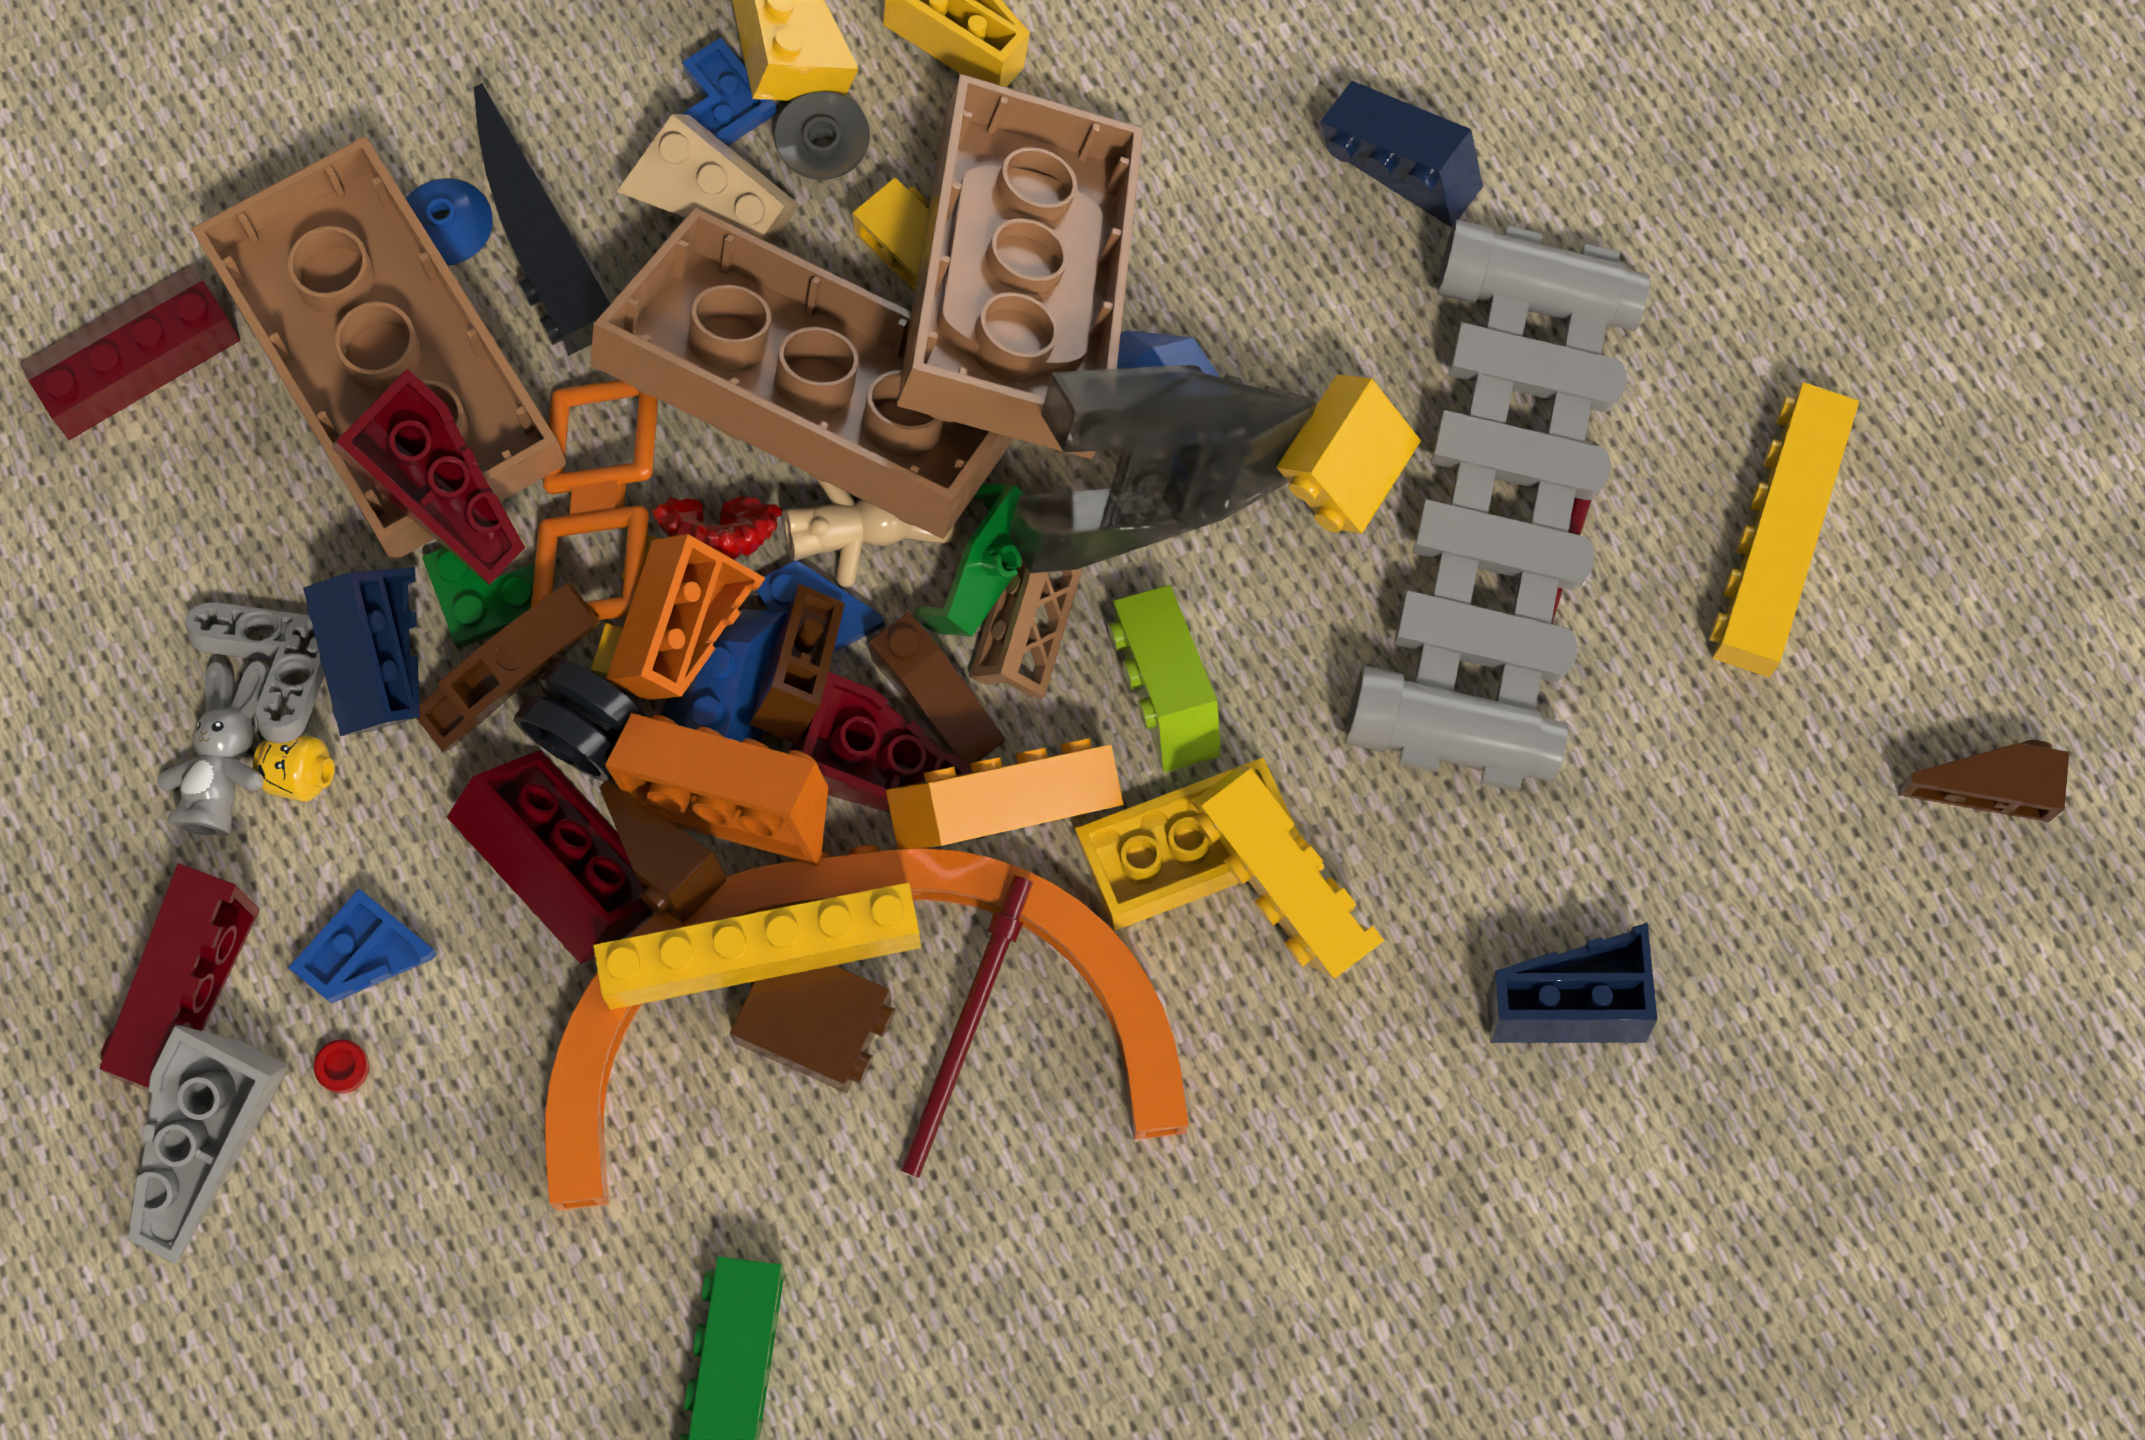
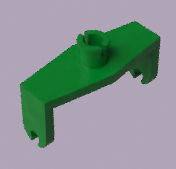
[912,484,1038,637]

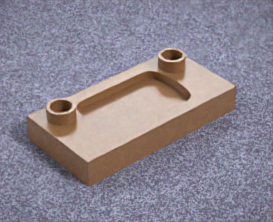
[896,74,1144,459]

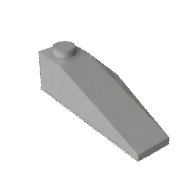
[128,1025,289,1264]

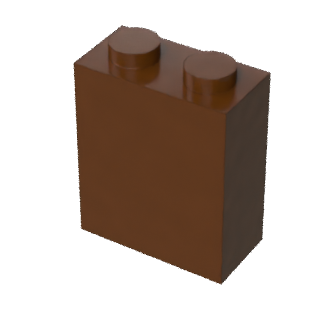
[730,965,896,1093]

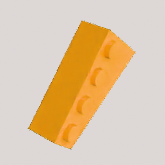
[886,738,1123,850]

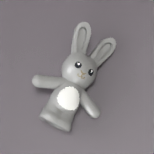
[157,661,270,836]

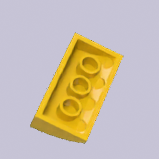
[1075,757,1300,931]

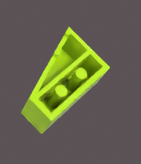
[1108,584,1221,773]

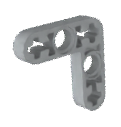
[185,602,325,743]

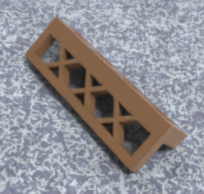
[969,492,1098,698]

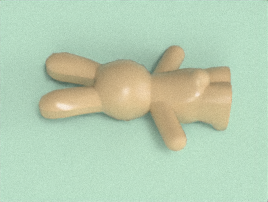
[782,480,962,588]

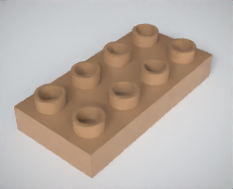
[191,135,567,563]
[590,207,1014,539]

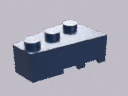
[1320,81,1483,228]
[1487,922,1658,1043]

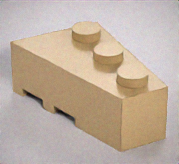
[616,114,800,243]

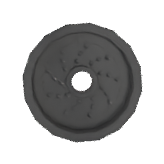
[513,658,646,781]

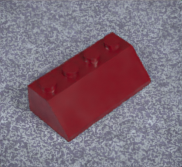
[20,265,241,440]
[447,750,653,964]

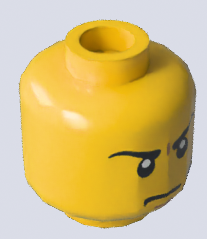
[253,734,335,802]

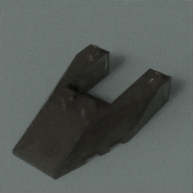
[1009,365,1316,574]

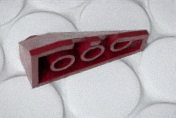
[332,368,525,585]
[790,671,985,839]

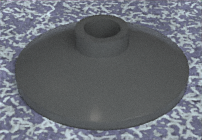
[774,91,870,180]

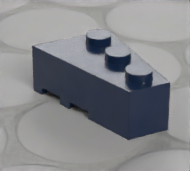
[303,567,420,736]

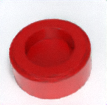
[314,1039,369,1094]

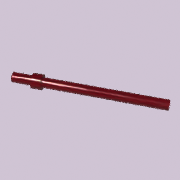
[900,875,1033,1178]

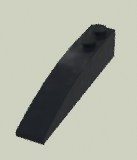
[474,83,611,356]

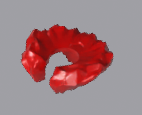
[652,496,783,560]

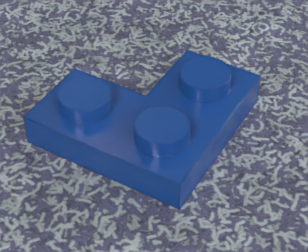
[682,37,777,146]

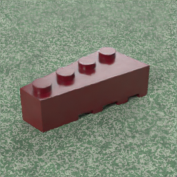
[99,863,260,1093]

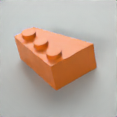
[605,534,765,700]

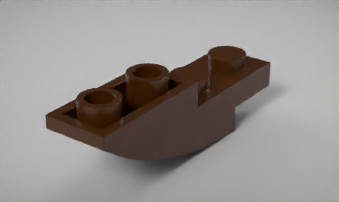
[416,583,601,752]

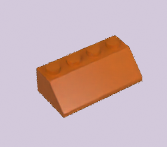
[605,713,829,865]

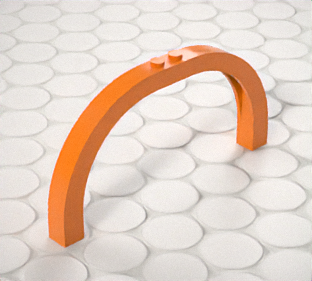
[545,845,1189,1211]

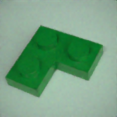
[422,548,534,649]

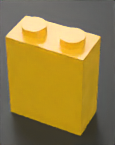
[1276,374,1421,534]

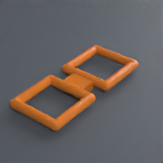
[531,379,659,620]

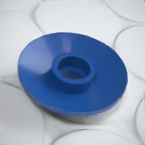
[406,179,493,266]

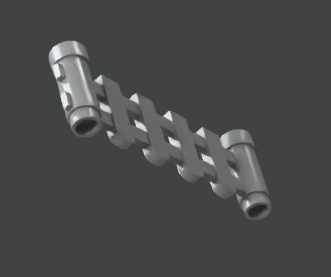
[1344,219,1650,792]

